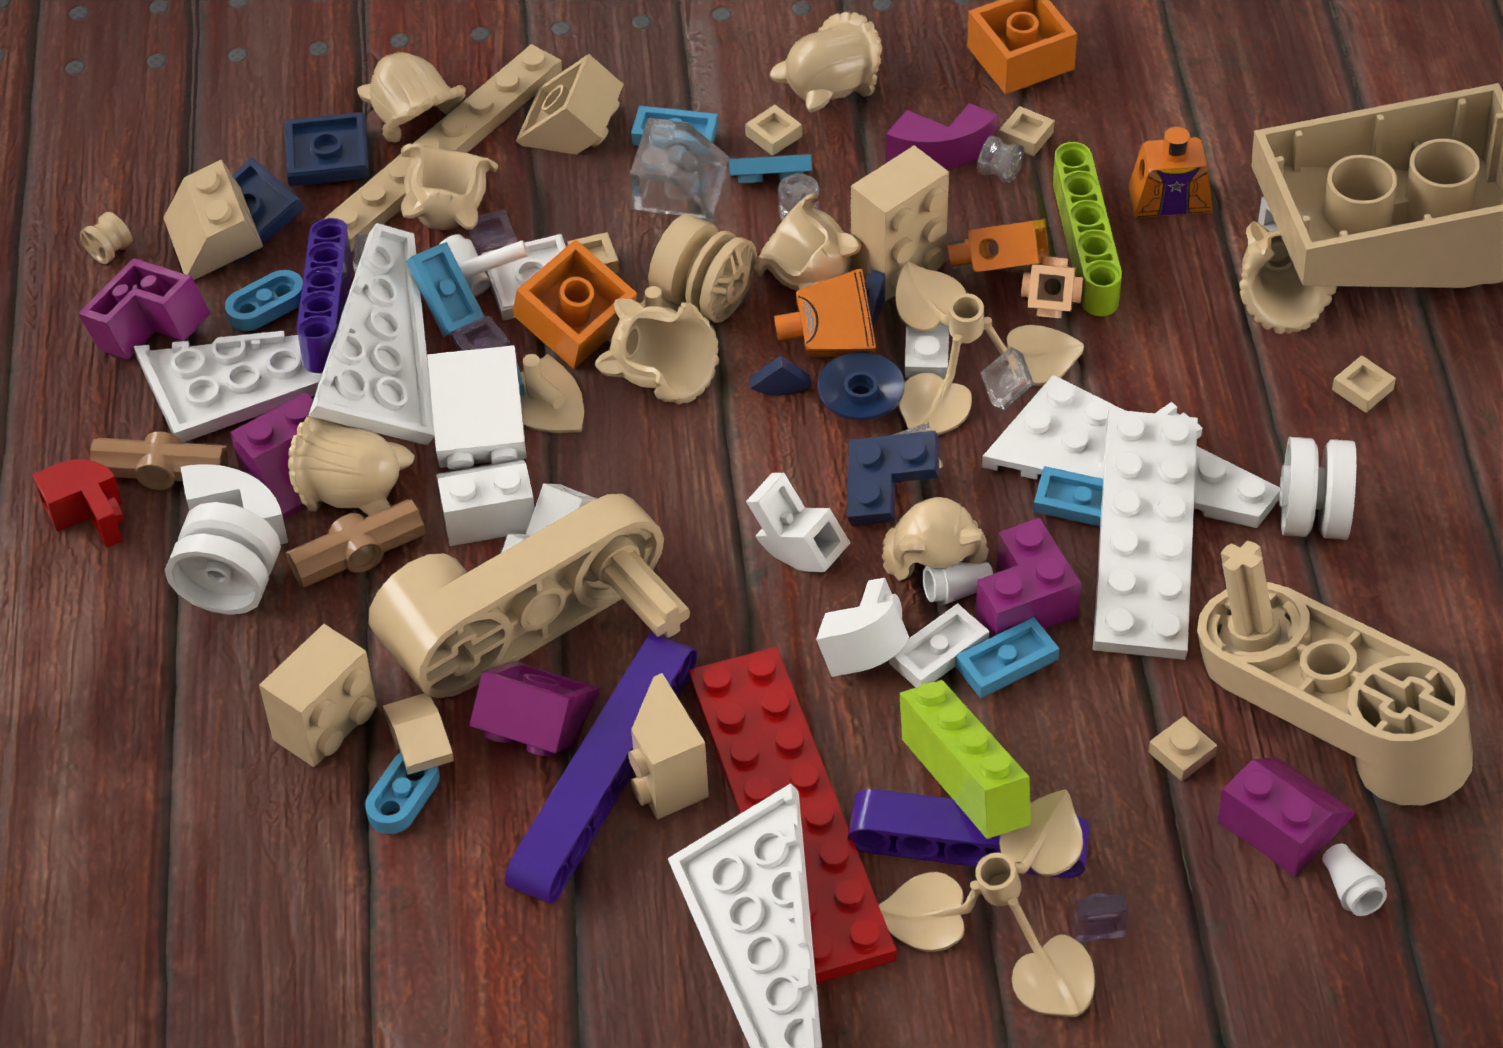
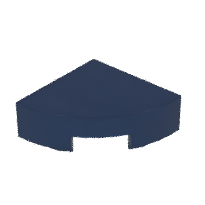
[865,270,886,327]
[749,356,811,395]

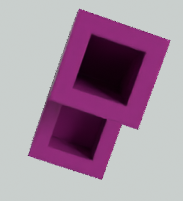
[886,103,997,170]

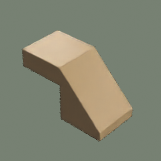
[383,693,454,775]

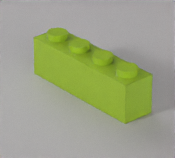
[899,680,1031,839]

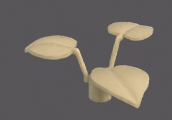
[896,261,1084,435]
[879,790,1095,1017]

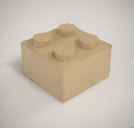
[259,624,377,767]

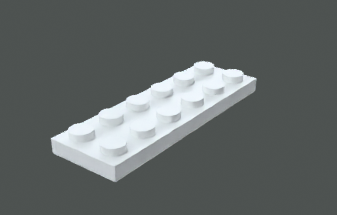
[1093,409,1198,660]

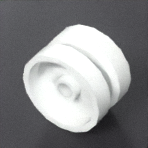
[1280,437,1356,540]
[165,502,281,615]

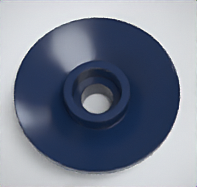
[818,352,904,420]

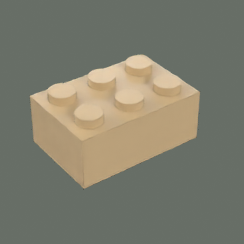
[851,145,949,302]

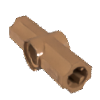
[90,431,229,490]
[286,499,426,588]

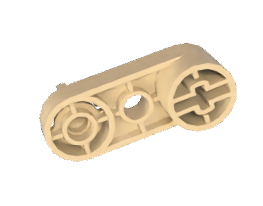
[368,494,690,698]
[1197,541,1473,805]

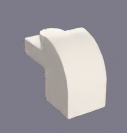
[746,473,850,572]
[816,578,909,677]

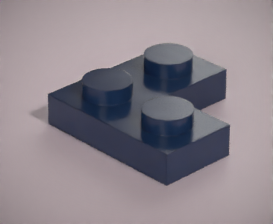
[847,431,940,526]

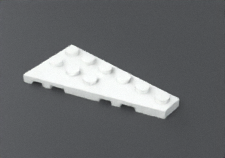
[309,223,435,445]
[134,331,322,443]
[982,375,1280,528]
[668,784,822,1048]

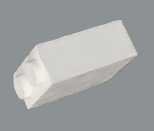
[427,345,527,470]

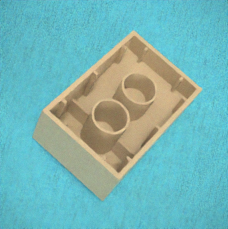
[1251,83,1503,288]

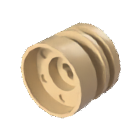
[648,214,757,323]

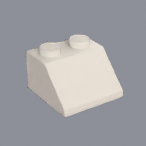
[436,459,535,546]

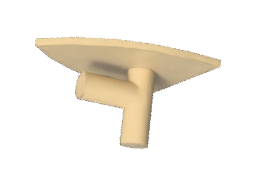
[520,354,585,433]

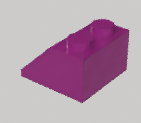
[230,392,313,520]
[469,661,600,757]
[1217,757,1355,876]

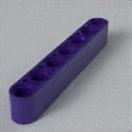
[505,633,697,904]

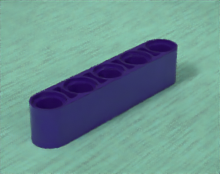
[297,218,353,373]
[847,789,1090,878]

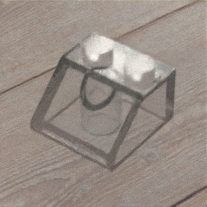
[630,118,729,219]

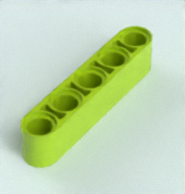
[1053,142,1122,316]

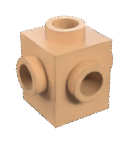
[1021,256,1083,318]

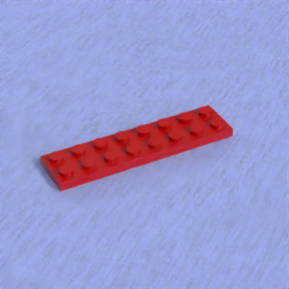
[688,647,897,983]

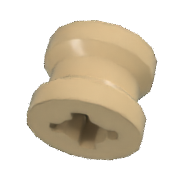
[80,212,133,264]

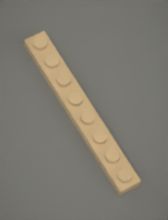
[324,44,562,252]

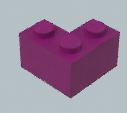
[78,258,211,360]
[976,518,1081,638]

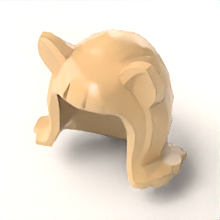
[770,12,882,113]
[357,52,466,143]
[401,143,498,230]
[754,193,862,291]
[1240,221,1337,334]
[595,298,719,405]
[288,416,415,516]
[882,497,989,581]

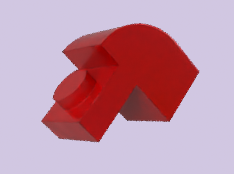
[32,459,124,548]

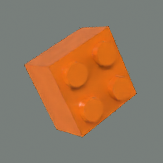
[967,0,1077,95]
[513,239,637,369]

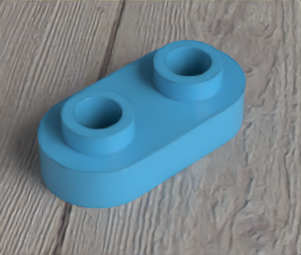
[225,270,303,331]
[365,753,440,834]

